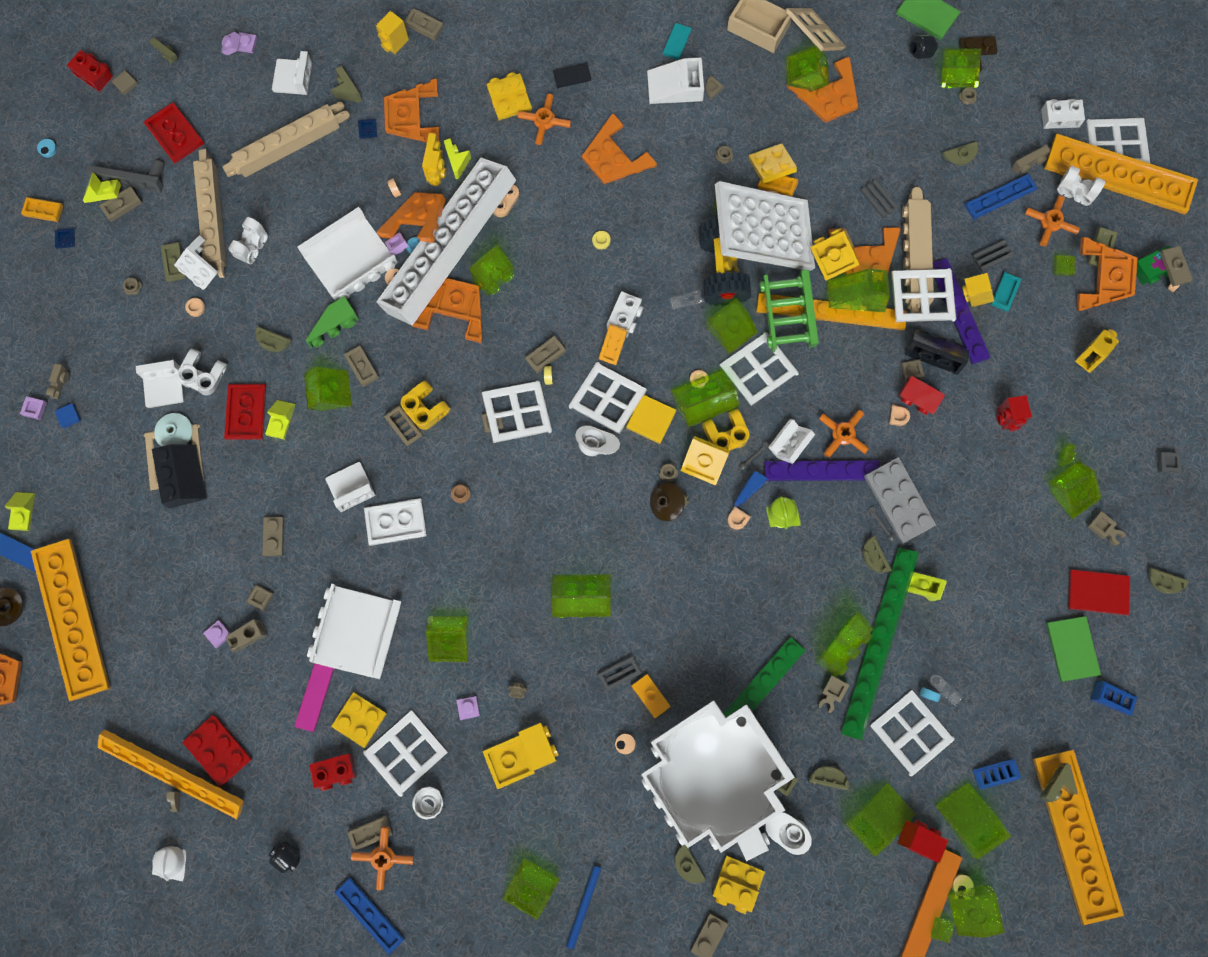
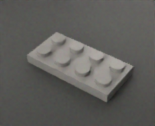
[864,457,936,544]

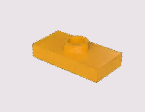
[757,176,798,197]
[21,197,63,222]
[599,323,628,365]
[631,674,671,718]

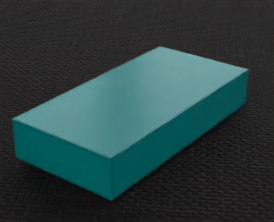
[663,23,692,60]
[991,272,1022,312]

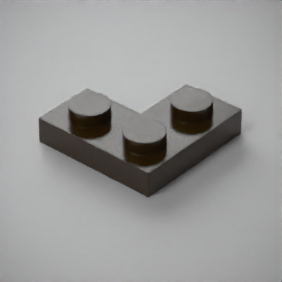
[959,36,998,73]

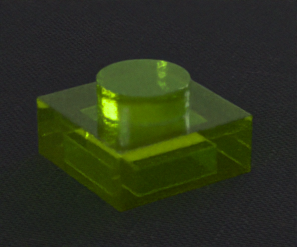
[1054,255,1075,277]
[1057,443,1076,467]
[930,917,954,943]

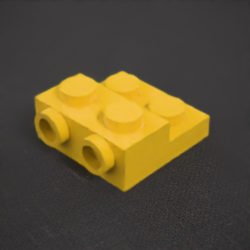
[486,72,532,121]
[422,133,447,186]
[810,228,860,280]
[712,856,765,914]

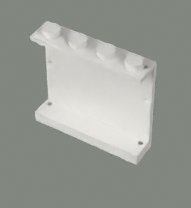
[297,207,398,301]
[307,584,401,679]

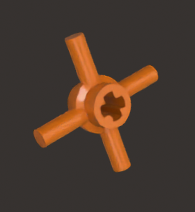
[517,94,571,145]
[1025,196,1080,246]
[819,410,869,458]
[351,826,414,890]

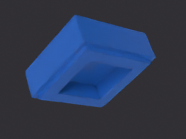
[55,403,81,429]

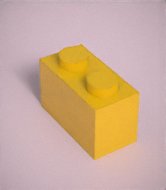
[376,11,409,54]
[962,273,994,307]
[518,723,559,771]

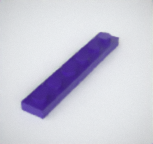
[933,258,991,365]
[764,461,880,481]

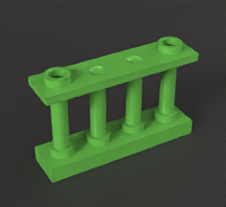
[760,270,819,352]

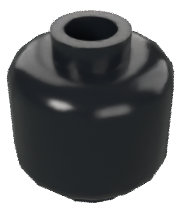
[910,34,938,59]
[268,842,300,873]

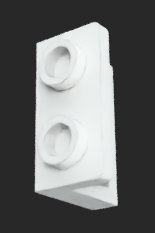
[769,419,815,464]

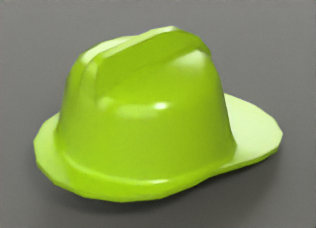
[766,496,801,529]

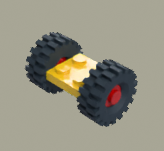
[699,218,751,306]

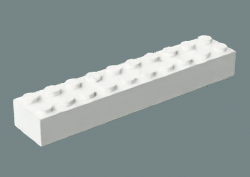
[376,158,516,325]

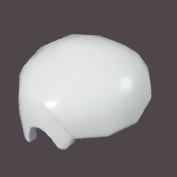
[412,786,443,820]

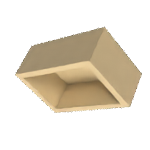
[727,0,792,53]

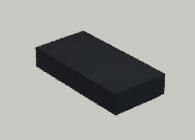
[553,63,591,88]

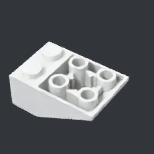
[647,58,704,104]

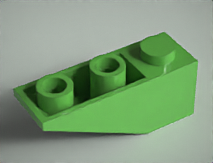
[306,296,359,348]

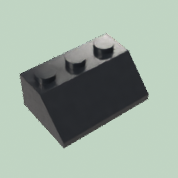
[905,330,969,375]
[152,444,207,509]

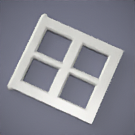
[1086,118,1150,163]
[892,268,956,322]
[720,332,799,406]
[569,362,647,434]
[482,380,552,443]
[870,690,955,776]
[363,710,448,797]

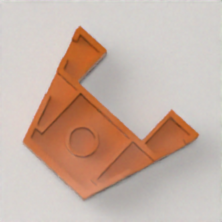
[786,57,858,123]
[384,79,440,143]
[582,114,657,184]
[376,192,446,243]
[828,228,900,282]
[1076,237,1137,311]
[412,278,482,343]
[0,653,22,706]

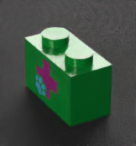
[1136,245,1170,286]

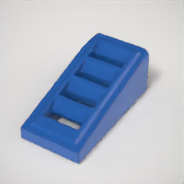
[733,471,767,507]
[1090,681,1137,716]
[972,759,1021,790]

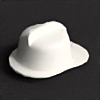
[575,426,620,456]
[766,813,812,855]
[152,846,186,882]

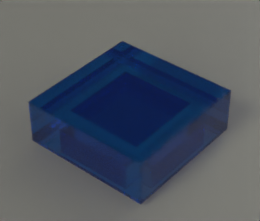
[358,119,378,139]
[55,228,75,249]

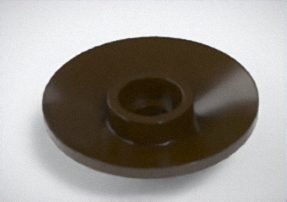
[650,483,685,521]
[0,587,23,627]

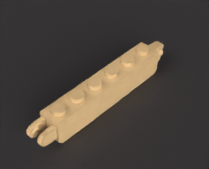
[223,102,350,177]
[193,149,227,278]
[902,187,934,322]

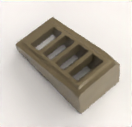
[384,405,422,447]

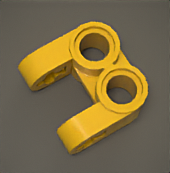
[401,381,451,430]
[702,409,750,451]

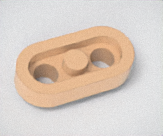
[493,185,519,217]

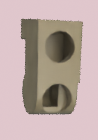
[226,619,268,652]

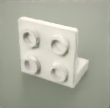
[272,51,313,95]
[174,235,218,290]
[136,360,184,408]
[326,462,376,512]

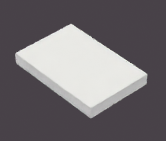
[364,498,427,546]

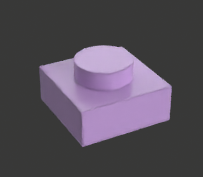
[221,32,240,55]
[237,32,257,53]
[385,232,408,256]
[20,396,47,420]
[203,620,231,648]
[456,696,480,720]

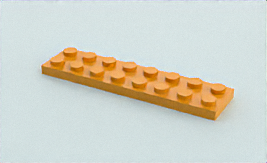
[1044,134,1198,215]
[31,539,111,701]
[1033,750,1124,925]

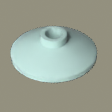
[154,413,193,447]

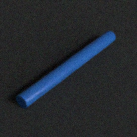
[566,865,601,950]

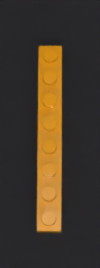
[756,293,907,330]
[97,729,244,819]

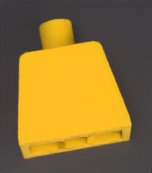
[1075,329,1119,373]

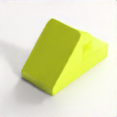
[444,139,471,179]
[83,173,121,203]
[265,400,296,440]
[5,492,35,531]
[908,572,947,601]

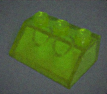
[670,369,740,427]
[551,574,611,618]
[816,612,873,677]

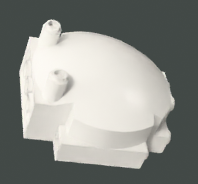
[641,701,795,853]

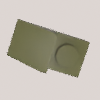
[332,66,362,103]
[1039,763,1078,802]

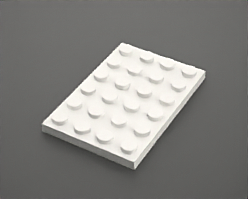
[715,181,815,271]

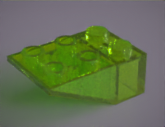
[827,269,890,312]
[843,783,916,857]
[935,783,1011,860]

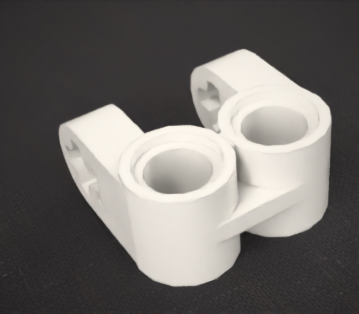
[1057,165,1106,206]
[228,217,268,265]
[178,348,227,395]

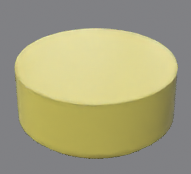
[592,231,611,250]
[544,366,553,385]

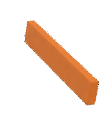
[900,850,963,957]

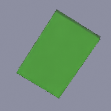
[896,0,960,40]
[1046,616,1101,682]

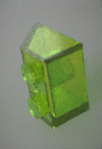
[786,45,829,91]
[941,49,981,88]
[469,245,515,297]
[706,298,758,354]
[304,367,352,411]
[1048,461,1102,520]
[426,616,469,662]
[502,858,560,921]
[947,884,1005,938]

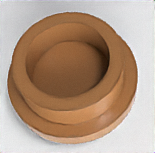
[451,484,470,503]

